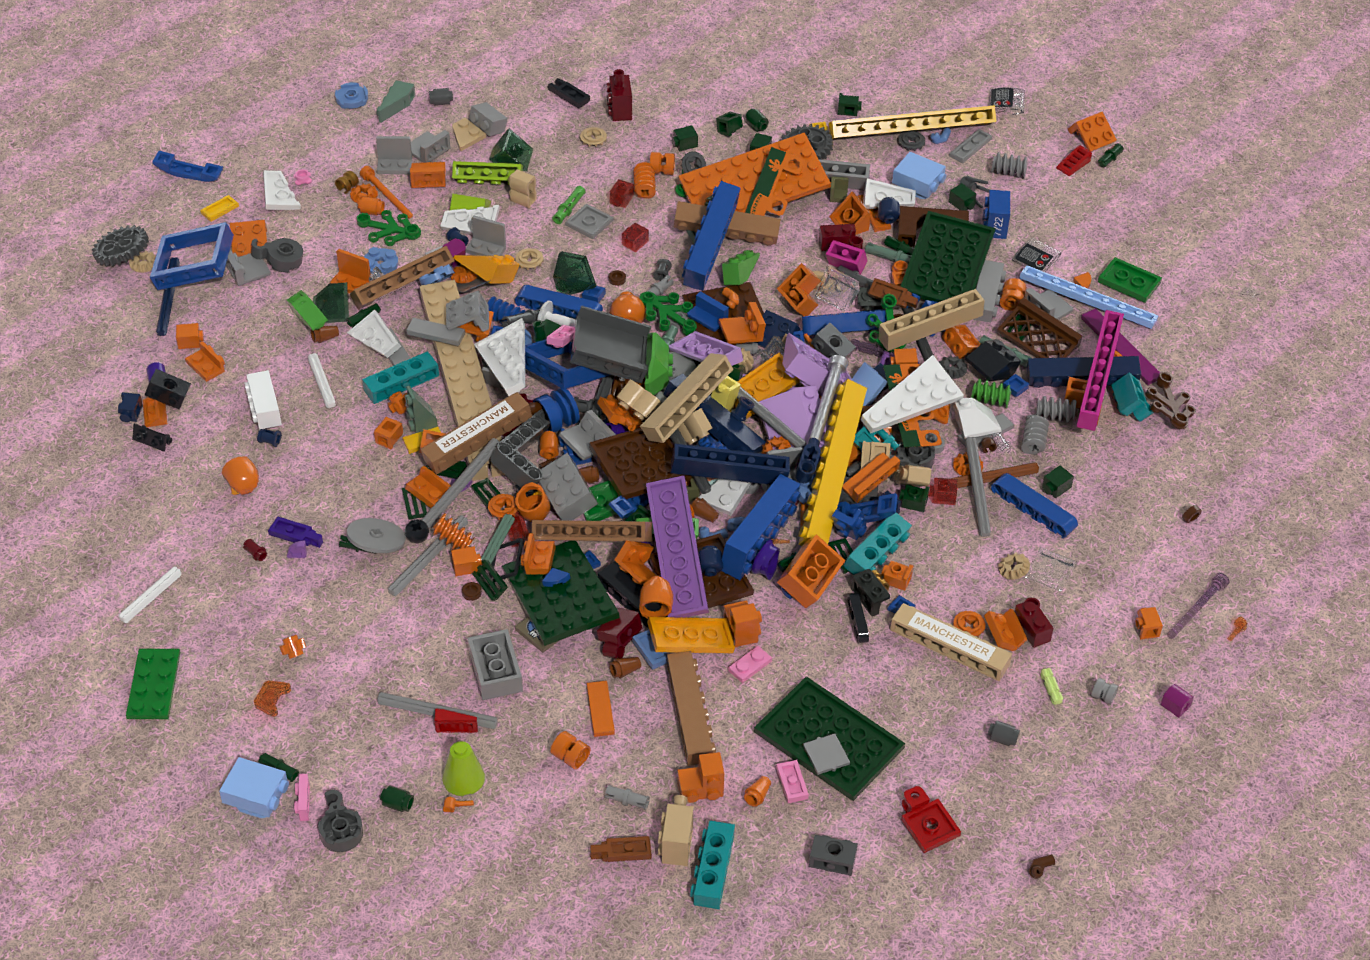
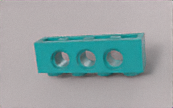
[362,351,439,404]
[844,513,912,575]
[690,820,735,910]

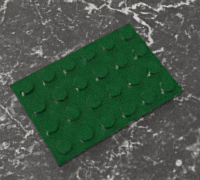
[900,211,996,302]
[502,540,620,646]
[754,676,905,801]

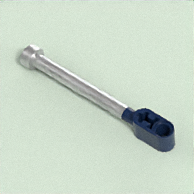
[795,355,848,484]

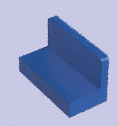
[687,291,729,332]

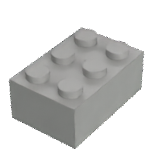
[540,453,598,520]
[468,629,523,701]

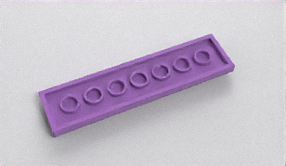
[646,476,709,618]

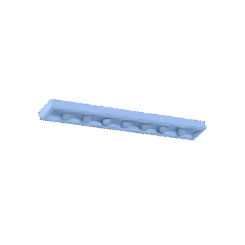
[1019,266,1158,329]

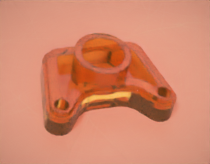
[254,681,291,717]

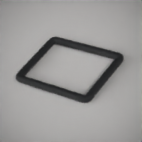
[489,538,524,582]

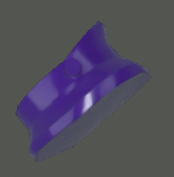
[751,539,780,580]

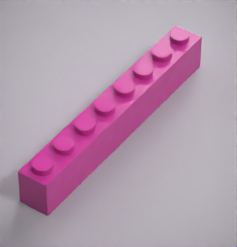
[1077,310,1124,431]

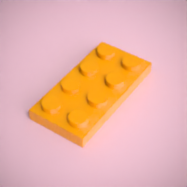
[734,352,800,419]
[647,617,735,653]

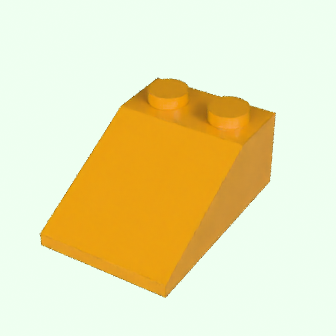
[453,255,520,284]

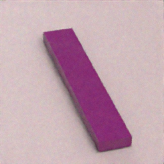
[1081,308,1160,386]

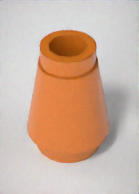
[744,776,771,807]

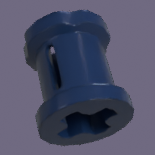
[446,227,469,246]
[731,396,755,421]
[257,428,282,447]

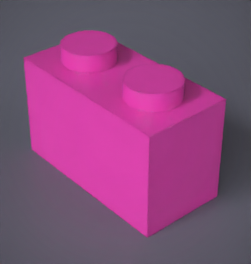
[826,240,868,275]

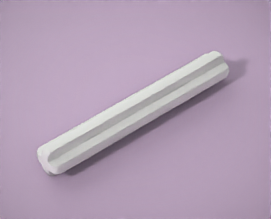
[308,353,336,408]
[118,566,181,623]

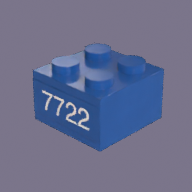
[983,190,1010,239]

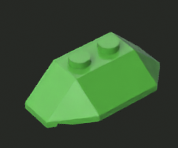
[645,332,673,395]

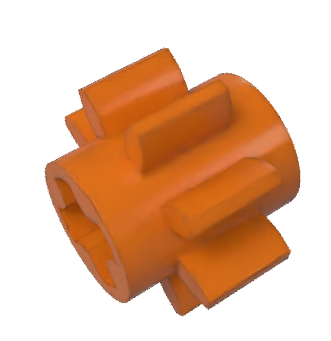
[388,391,407,415]
[279,634,306,659]

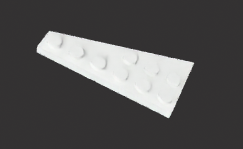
[474,318,525,396]
[861,355,964,433]

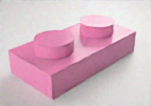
[546,325,575,348]
[728,646,772,683]
[776,760,809,803]
[294,774,310,821]

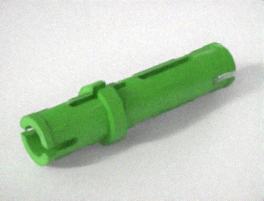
[552,186,586,224]

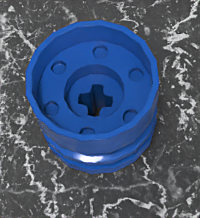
[533,388,580,433]

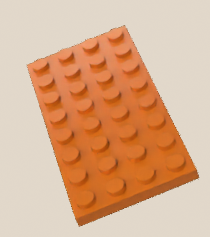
[678,132,831,213]

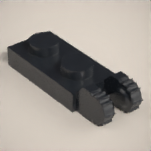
[547,78,590,108]

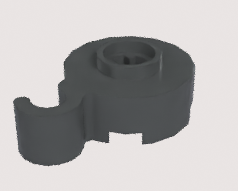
[251,238,303,273]
[888,439,935,478]
[318,790,363,852]

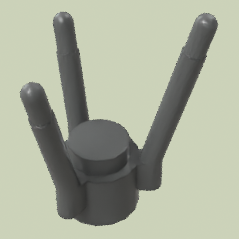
[959,175,990,208]

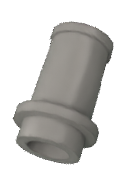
[736,342,758,356]

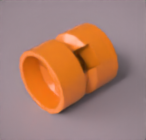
[650,152,675,175]
[1000,278,1027,311]
[550,731,591,770]

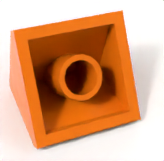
[829,192,871,235]

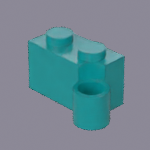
[1111,373,1154,422]

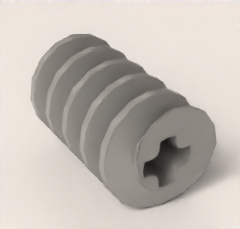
[991,152,1028,179]
[1036,396,1076,423]
[1021,415,1049,455]

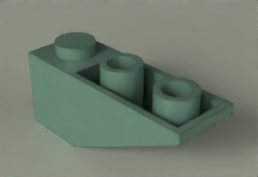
[376,80,415,123]
[405,386,438,433]

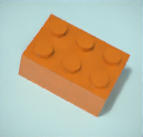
[777,534,846,608]

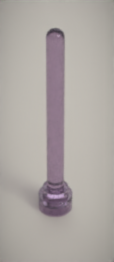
[1167,572,1230,639]

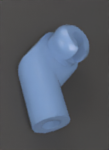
[930,128,951,144]
[727,516,746,532]
[699,526,728,539]

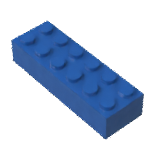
[682,181,740,291]
[722,474,801,580]

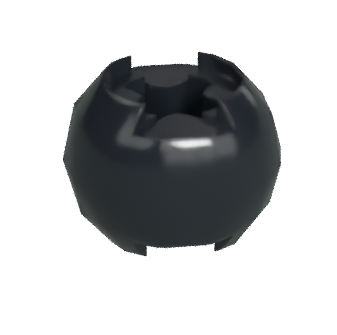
[404,519,429,544]

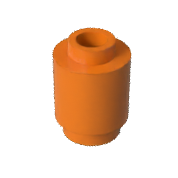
[358,196,385,216]
[540,431,559,459]

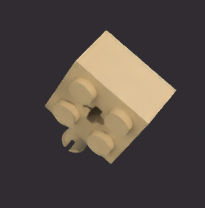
[658,795,694,866]

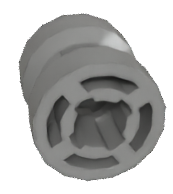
[1091,678,1119,705]

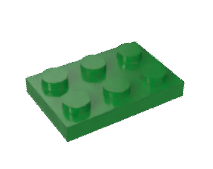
[1098,257,1162,303]

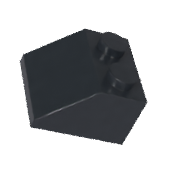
[965,339,1021,381]

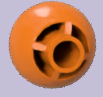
[610,291,646,323]

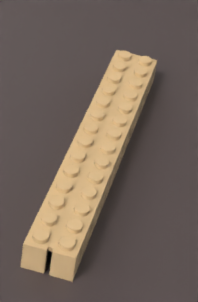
[420,280,505,481]

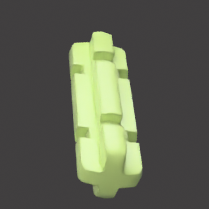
[1040,668,1063,705]

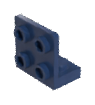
[754,310,801,350]

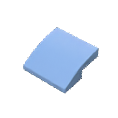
[852,362,887,406]

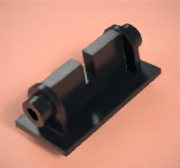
[132,423,172,451]

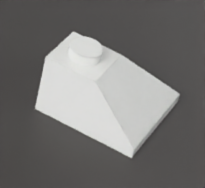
[954,397,1001,439]

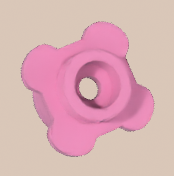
[294,169,312,185]

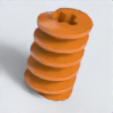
[633,162,656,199]
[432,513,475,550]

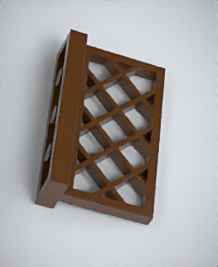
[997,297,1082,358]

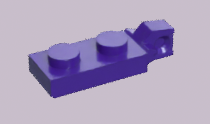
[268,516,323,548]

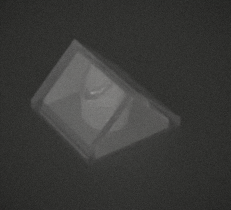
[815,265,860,312]

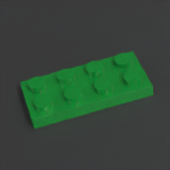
[126,649,181,720]

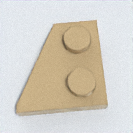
[452,118,486,151]

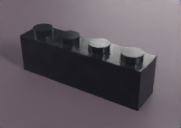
[598,561,668,629]

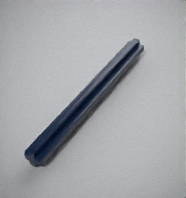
[156,257,180,336]

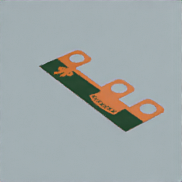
[745,147,804,216]
[883,363,942,447]

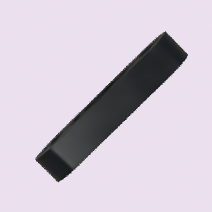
[847,593,869,643]

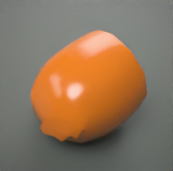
[221,456,259,495]
[515,482,550,522]
[639,576,674,619]

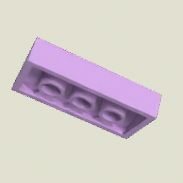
[669,331,743,366]

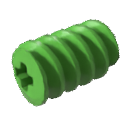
[971,378,1011,408]

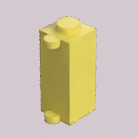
[711,376,741,412]

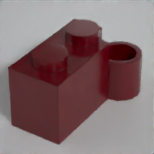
[819,224,863,252]
[1015,597,1054,648]
[597,607,643,659]

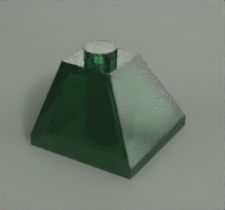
[489,128,533,171]
[553,251,597,295]
[313,282,349,323]

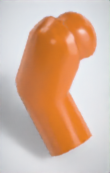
[722,287,739,309]

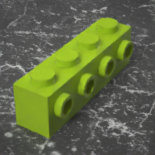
[452,161,523,185]

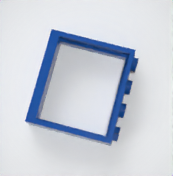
[150,222,234,290]
[525,339,611,389]

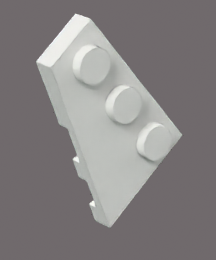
[263,170,301,210]
[863,179,916,209]
[440,205,500,235]
[347,310,401,358]
[699,479,752,516]

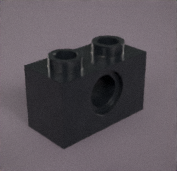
[145,369,191,410]

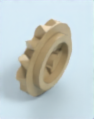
[580,127,607,147]
[515,248,544,270]
[129,250,156,273]
[998,552,1030,580]

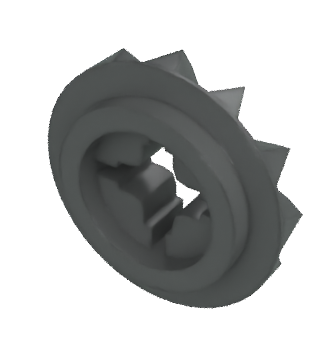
[899,131,925,151]
[681,151,706,173]
[939,355,967,379]

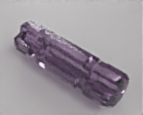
[851,339,885,358]

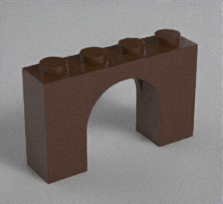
[898,206,969,247]

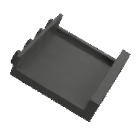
[570,306,651,383]

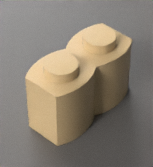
[508,169,537,208]
[617,379,662,421]
[678,408,712,445]
[894,465,931,487]

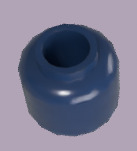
[878,197,900,224]
[698,545,723,577]

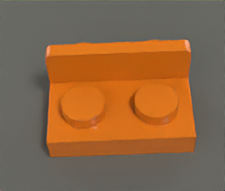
[942,324,981,359]
[185,341,225,382]
[405,466,451,509]
[521,533,555,574]
[984,609,1027,651]

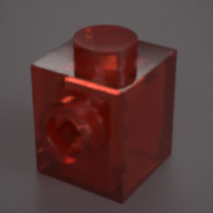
[610,179,634,208]
[622,223,649,252]
[929,477,957,505]

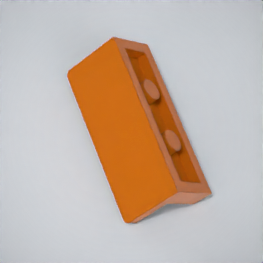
[842,453,901,503]

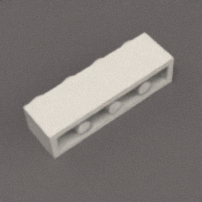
[244,370,282,430]

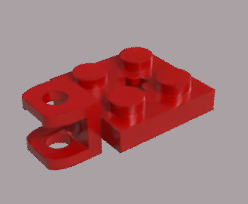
[901,786,961,853]

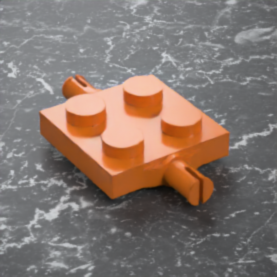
[597,394,643,431]

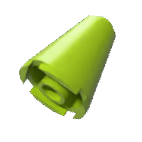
[442,741,485,796]

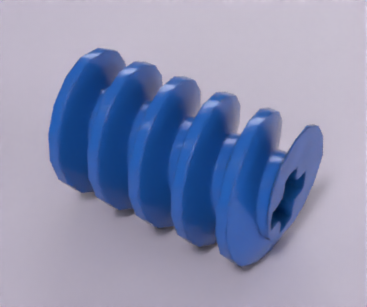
[488,296,526,324]

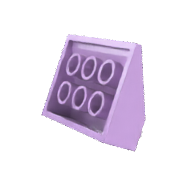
[782,333,853,403]
[759,385,828,465]

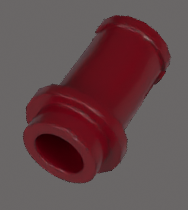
[243,539,267,561]

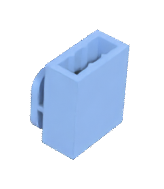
[892,152,946,199]
[219,757,289,818]

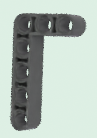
[490,409,550,492]

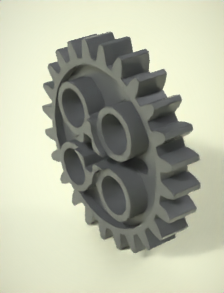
[779,124,833,159]
[92,225,149,266]

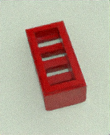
[1056,145,1092,176]
[435,709,478,733]

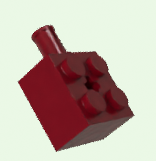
[606,69,632,121]

